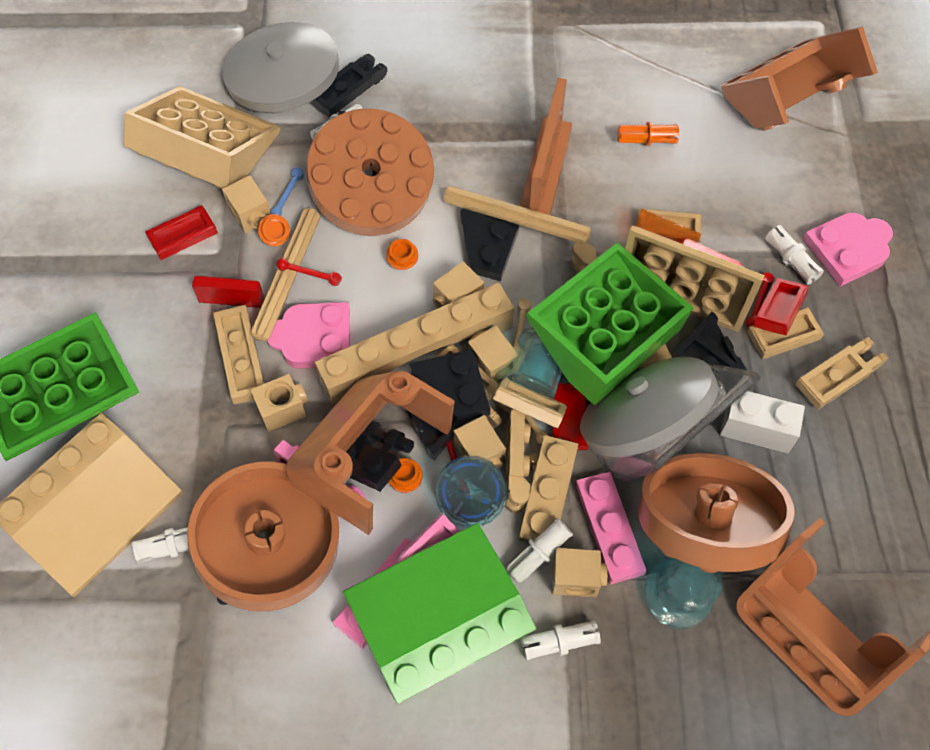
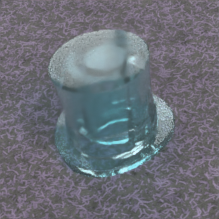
[507,327,563,399]
[644,558,722,629]

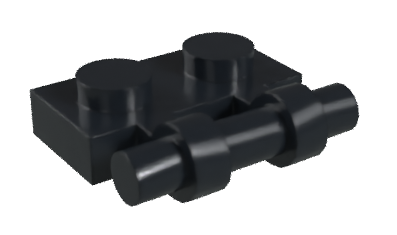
[346,420,414,492]

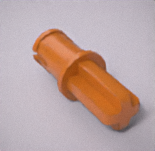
[617,122,679,146]

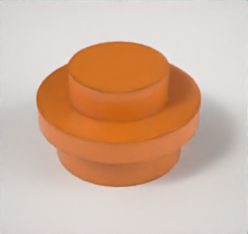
[258,214,290,247]
[386,239,418,270]
[389,458,423,493]

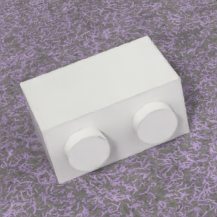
[720,388,805,453]

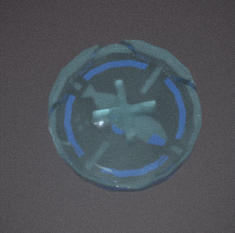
[435,456,507,528]

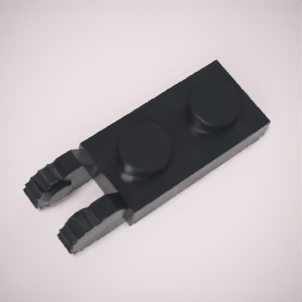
[311,53,388,118]

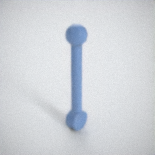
[270,167,304,216]

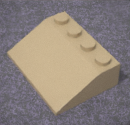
[124,86,280,189]
[625,225,765,333]
[0,412,183,598]

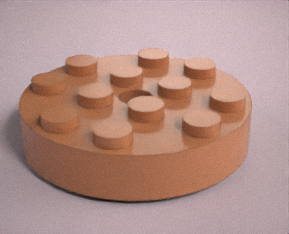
[307,108,434,236]
[638,453,795,573]
[187,462,339,612]

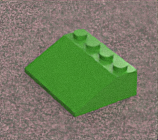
[526,242,694,405]
[0,312,140,462]
[342,523,536,704]

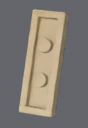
[213,305,265,405]
[519,435,579,542]

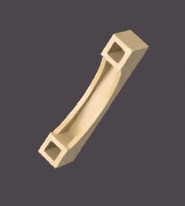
[315,282,514,407]

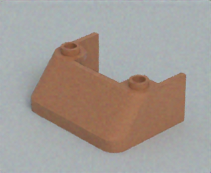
[720,26,878,131]
[286,371,455,535]
[737,518,930,716]

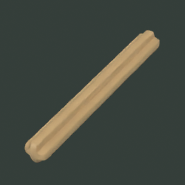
[444,186,591,244]
[251,208,320,341]

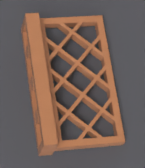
[520,78,572,215]

